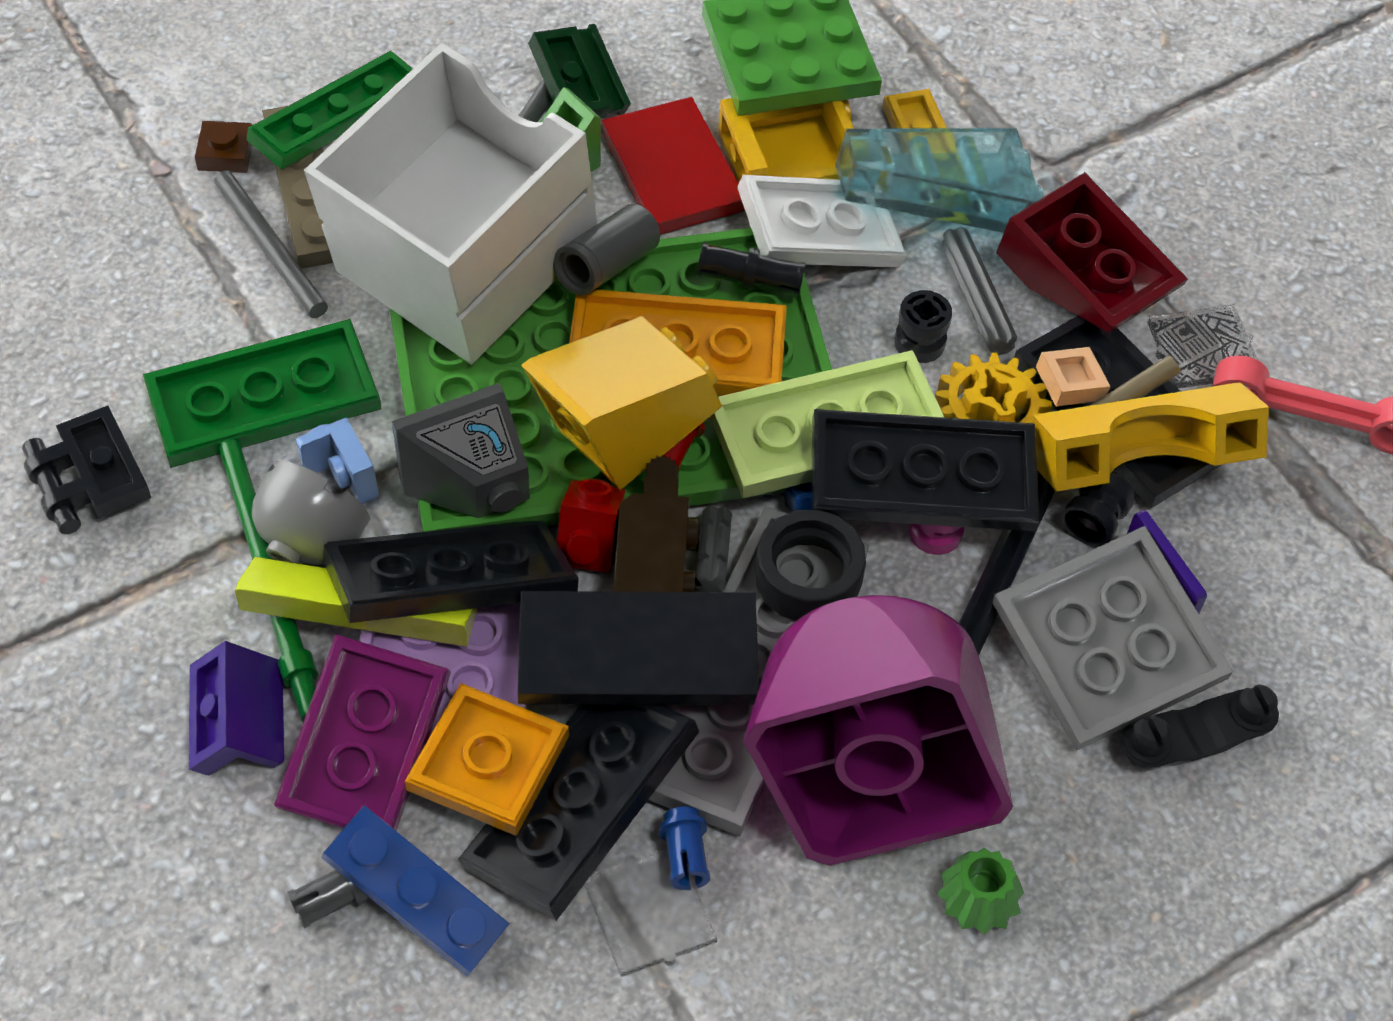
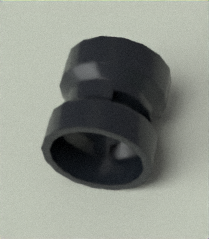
[894,290,952,363]
[1061,472,1136,547]

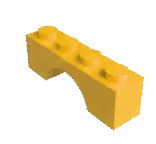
[1033,382,1269,492]

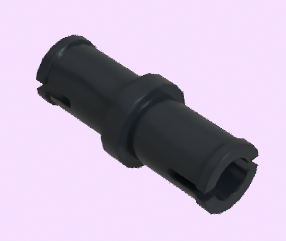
[697,242,806,296]

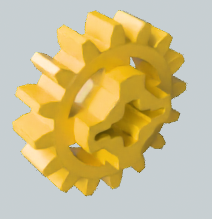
[935,352,1052,423]

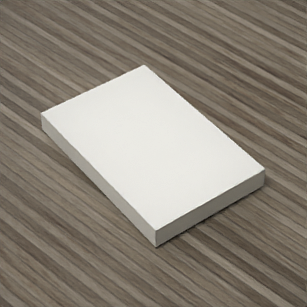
[737,175,907,268]

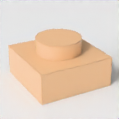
[1036,347,1110,406]

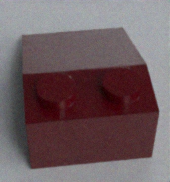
[996,172,1188,333]

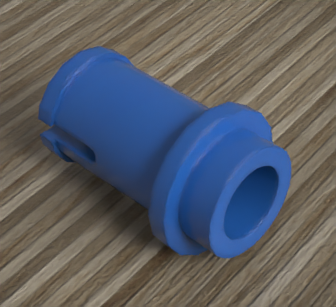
[659,806,710,890]

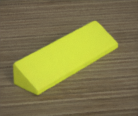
[235,557,478,647]

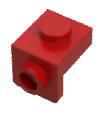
[557,479,626,574]

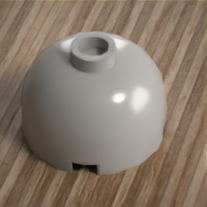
[252,460,371,566]

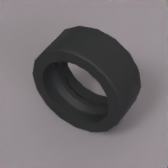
[755,510,866,621]

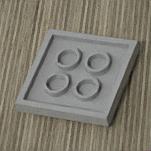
[992,526,1233,751]

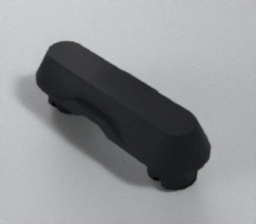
[1120,684,1279,768]

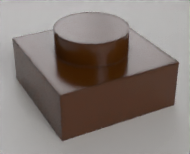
[195,121,253,173]

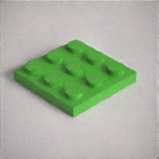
[702,0,882,116]

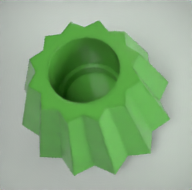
[937,847,1024,935]

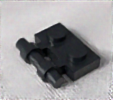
[22,405,151,534]

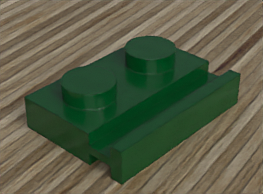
[528,24,631,119]

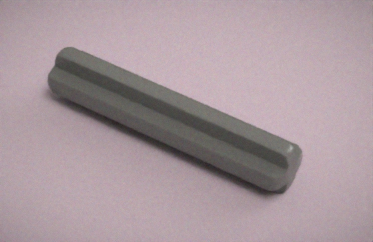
[941,226,1017,354]

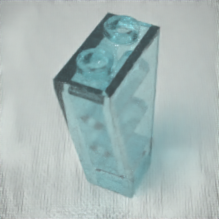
[835,128,1044,233]

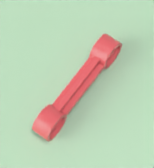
[1212,356,1393,454]

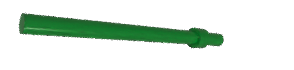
[219,439,318,723]

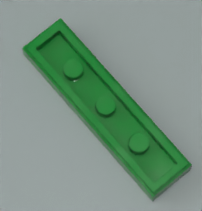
[247,50,413,170]

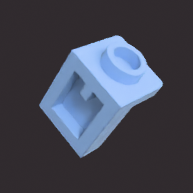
[296,417,379,504]

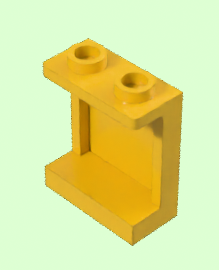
[718,98,867,183]

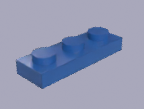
[321,805,510,977]

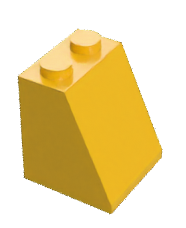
[521,316,722,490]

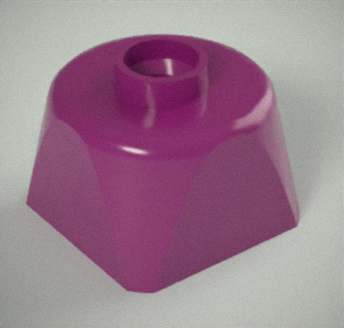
[743,595,1013,866]

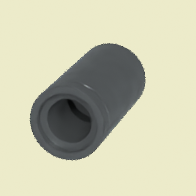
[554,204,660,295]

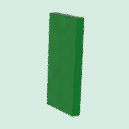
[143,319,382,468]

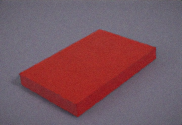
[601,96,745,234]

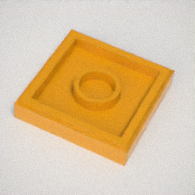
[405,683,569,836]

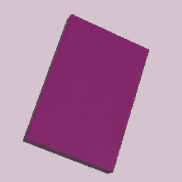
[274,634,451,831]

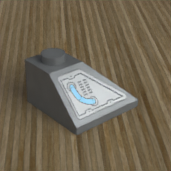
[392,383,530,518]

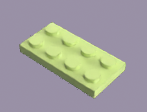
[710,350,945,499]

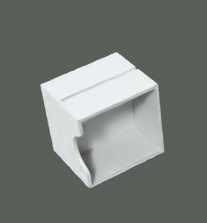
[304,43,597,365]

